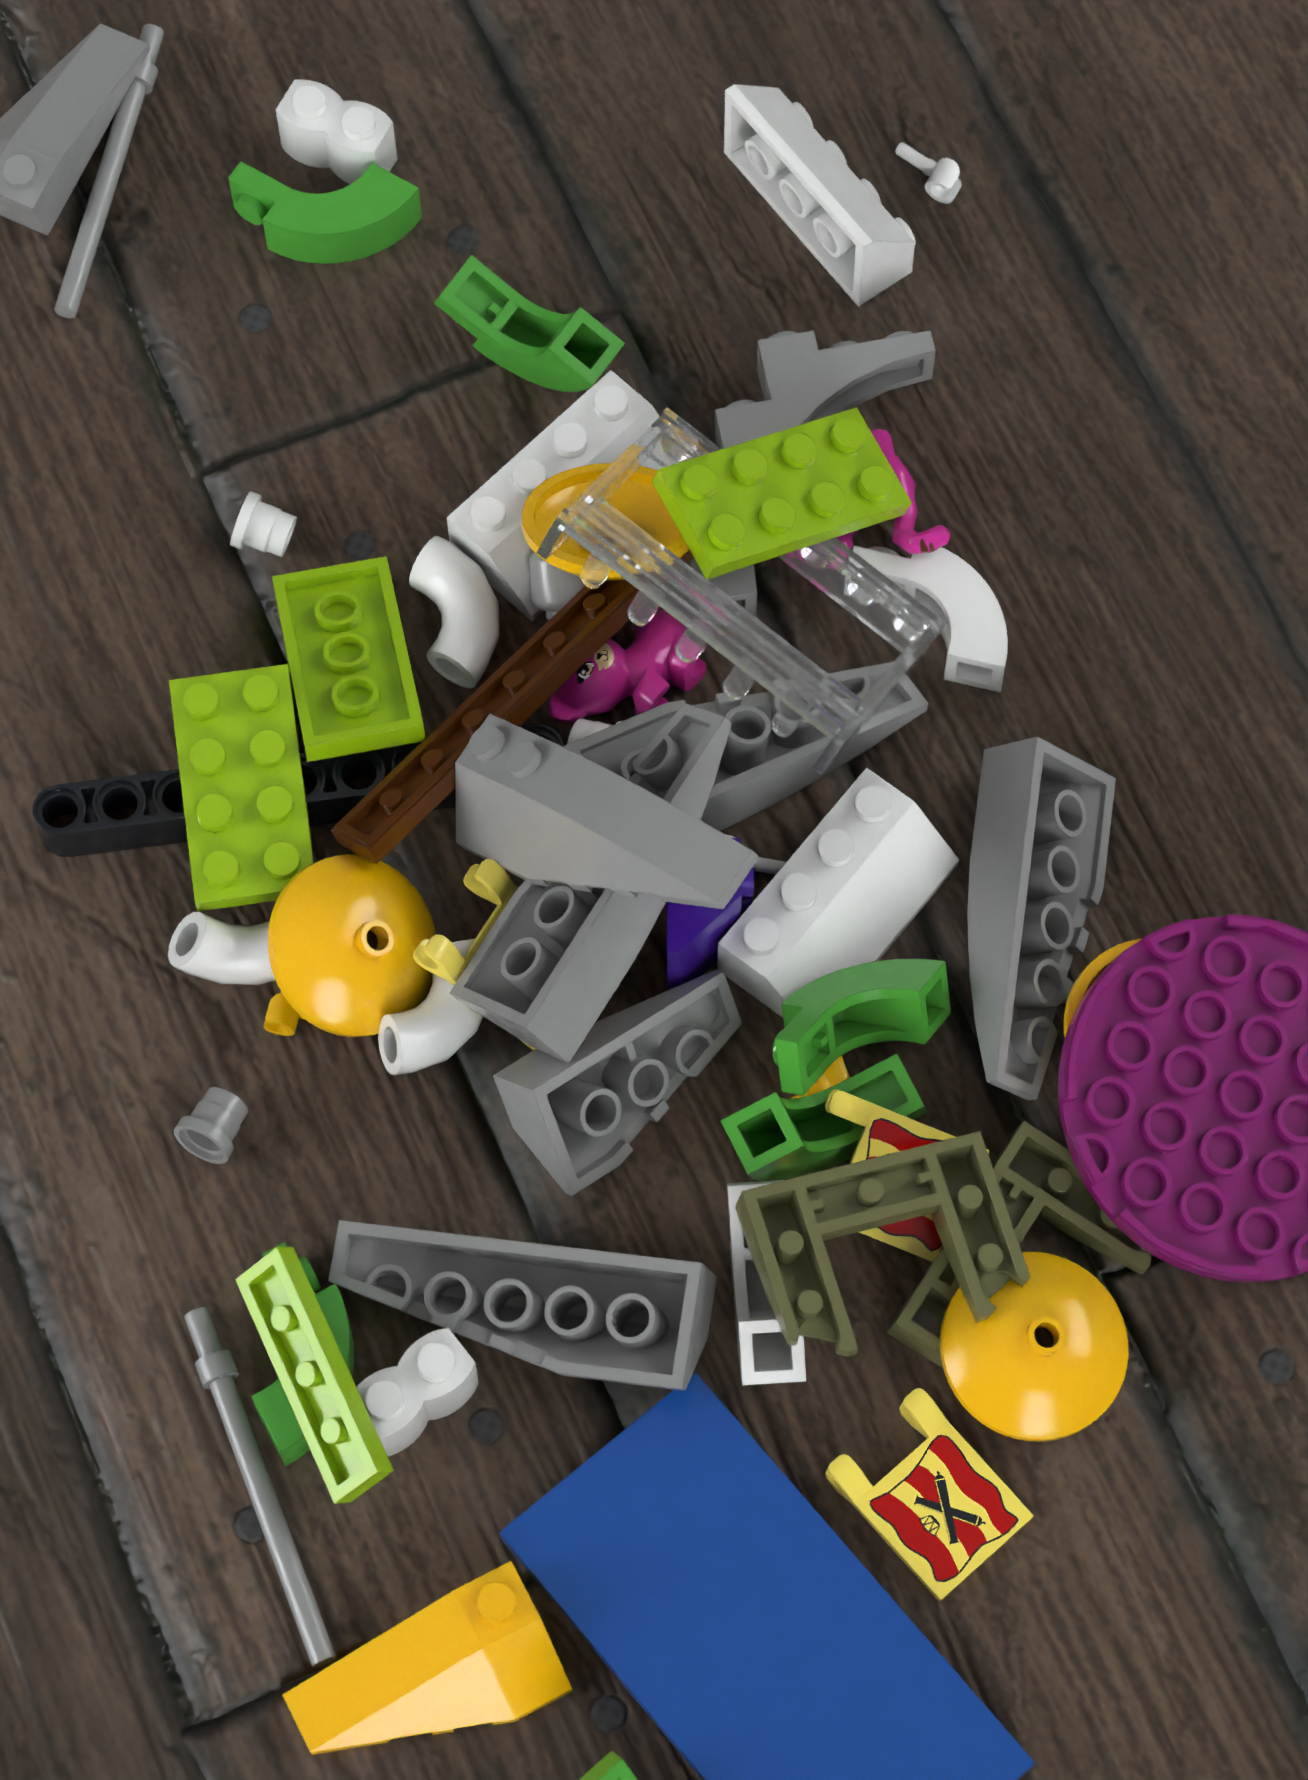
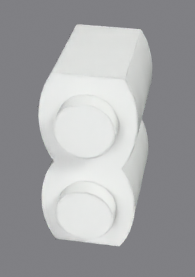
[276,79,397,184]
[357,1328,479,1457]

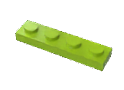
[235,1247,394,1504]

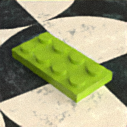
[652,407,912,580]
[272,556,426,762]
[169,664,314,912]

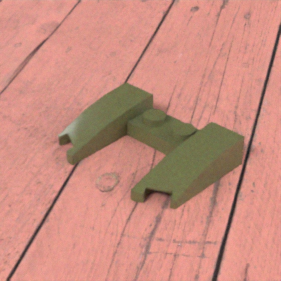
[886,1121,1151,1368]
[735,1131,1030,1356]

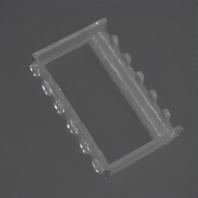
[536,407,947,775]

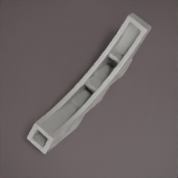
[685,330,936,628]

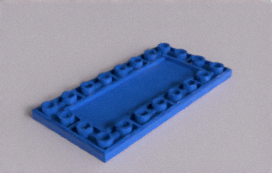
[499,1372,1035,1780]

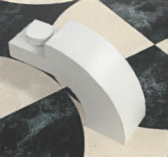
[846,546,1008,693]
[727,1180,806,1385]

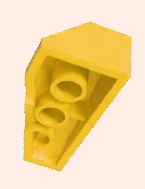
[282,1561,573,1755]

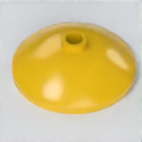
[522,463,689,580]
[267,854,436,1037]
[940,1252,1129,1442]

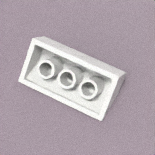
[724,84,916,307]
[447,370,688,622]
[717,768,959,1018]

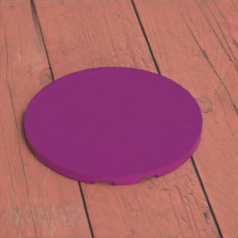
[1058,914,1308,1283]

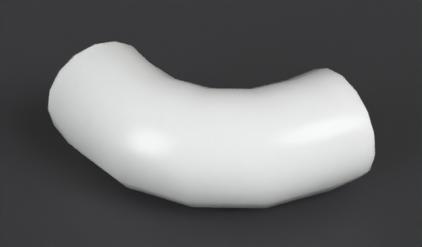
[409,536,499,688]
[168,912,276,985]
[378,939,483,1075]

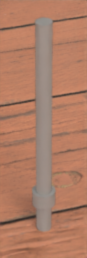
[54,24,164,318]
[184,1307,336,1668]

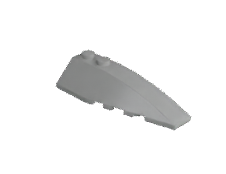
[563,661,929,831]
[449,703,732,1063]
[455,714,759,909]
[967,737,1116,1100]
[328,1220,717,1391]

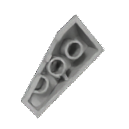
[0,23,151,236]
[493,969,742,1196]

